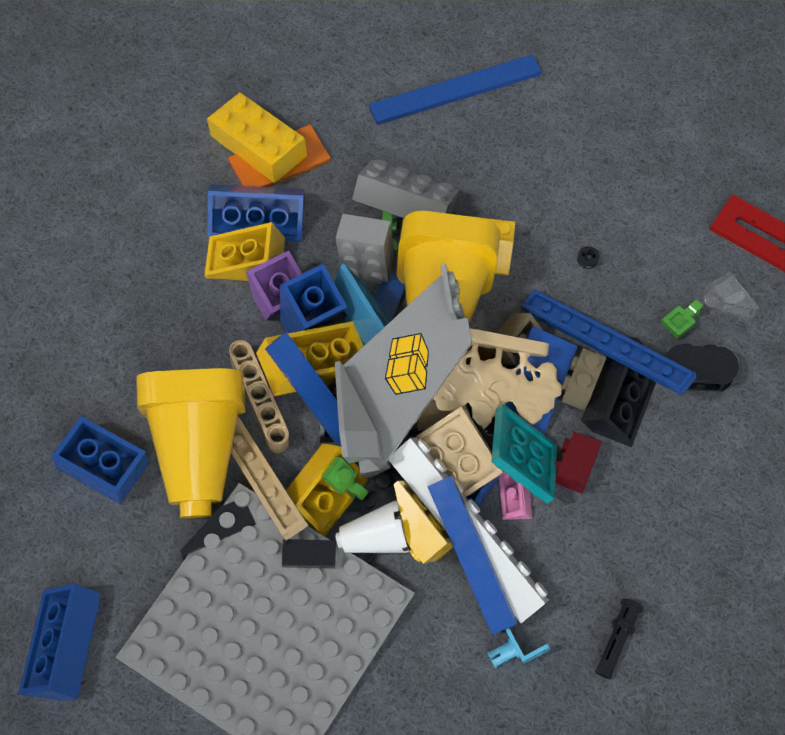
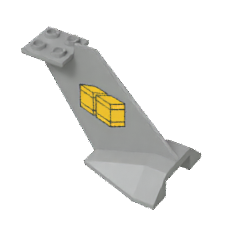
[335,264,472,478]

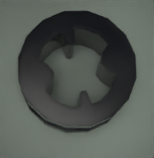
[577,246,599,269]

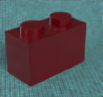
[555,431,602,494]

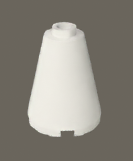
[336,500,410,553]

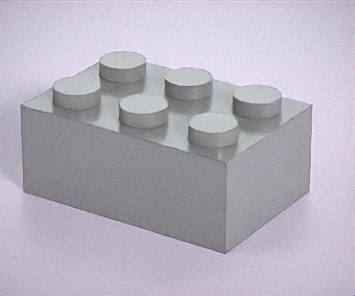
[336,214,395,284]

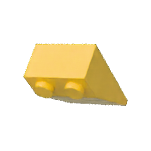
[204,222,285,281]
[394,481,453,564]

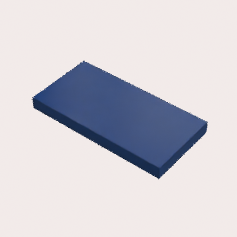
[505,326,577,435]

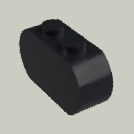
[665,343,739,392]

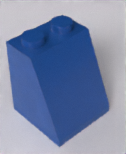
[280,263,347,334]

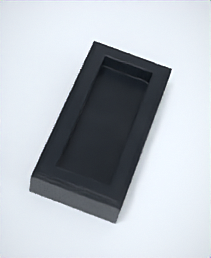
[282,539,336,569]

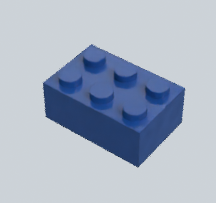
[51,416,149,505]

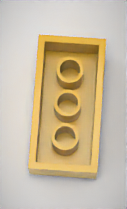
[207,92,307,183]
[256,321,364,396]

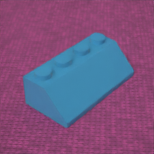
[334,263,390,346]

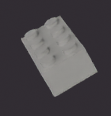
[352,160,459,218]

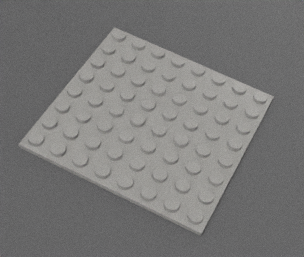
[115,483,415,735]

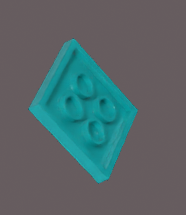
[491,404,557,504]

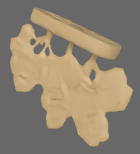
[433,328,563,429]

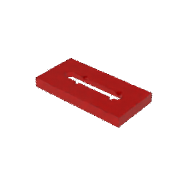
[709,194,785,272]

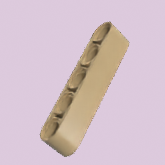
[229,340,289,453]

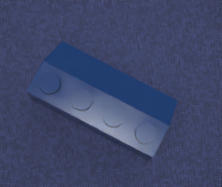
[207,184,305,242]
[18,583,101,701]

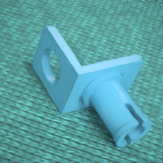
[487,628,551,668]

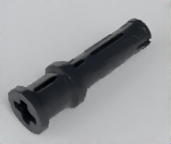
[595,598,644,680]

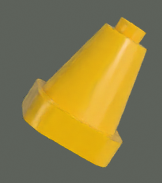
[397,211,500,323]
[136,368,246,519]

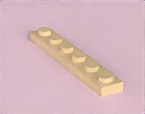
[231,416,308,540]

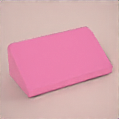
[499,472,533,520]

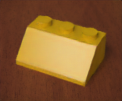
[286,443,369,536]

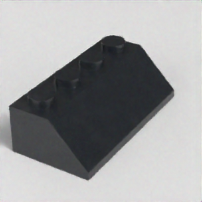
[581,337,656,447]

